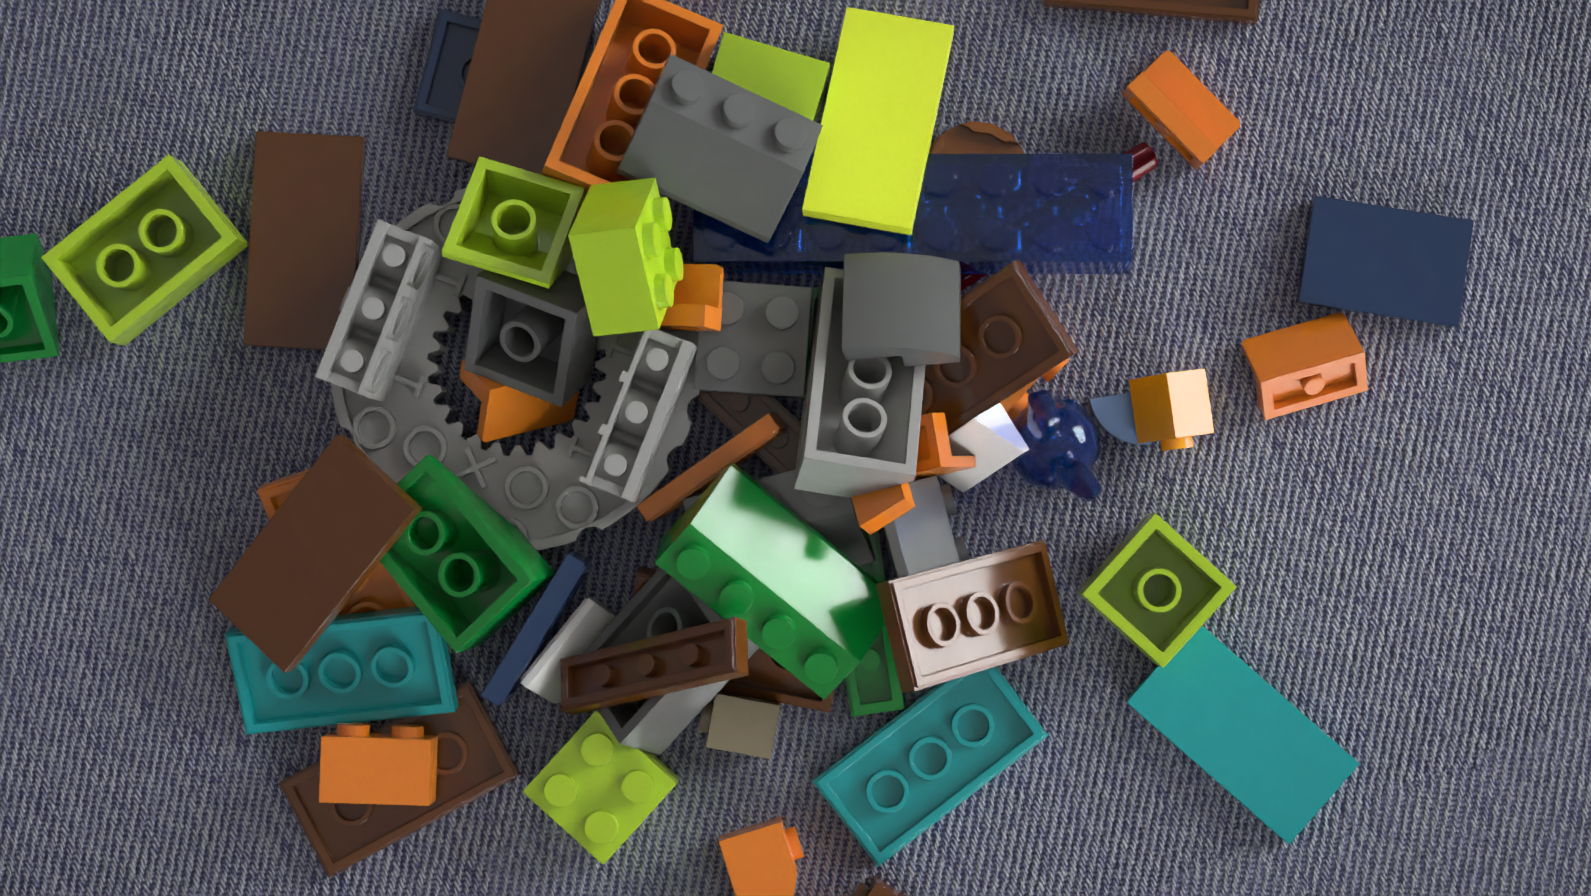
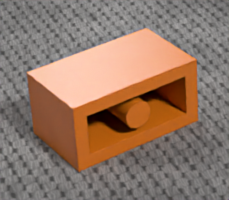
[319,723,438,806]

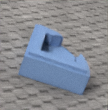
[1088,393,1151,445]

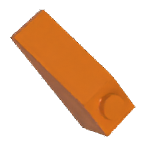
[719,816,804,896]

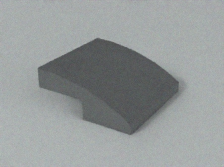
[842,252,961,367]

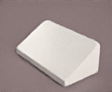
[939,403,1029,493]
[521,598,616,704]

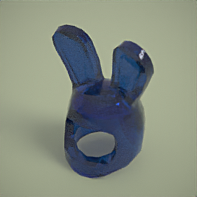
[1011,390,1101,502]

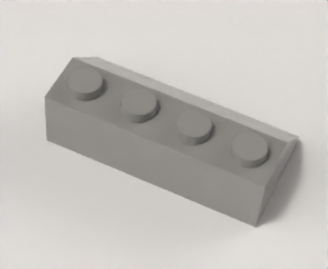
[794,267,926,498]

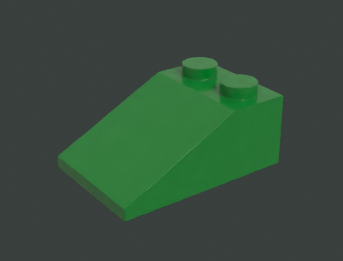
[380,454,556,653]

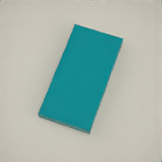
[225,606,459,735]
[1125,626,1360,844]
[812,667,1049,867]

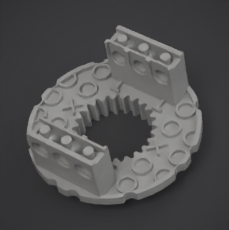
[315,188,700,550]

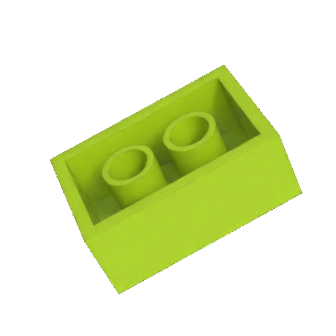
[41,154,249,346]

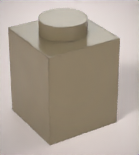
[698,691,780,759]

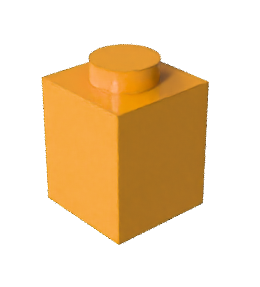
[1129,369,1214,451]

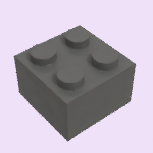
[464,269,598,407]
[694,281,813,399]

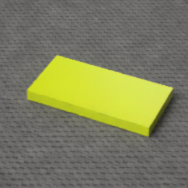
[802,7,954,235]

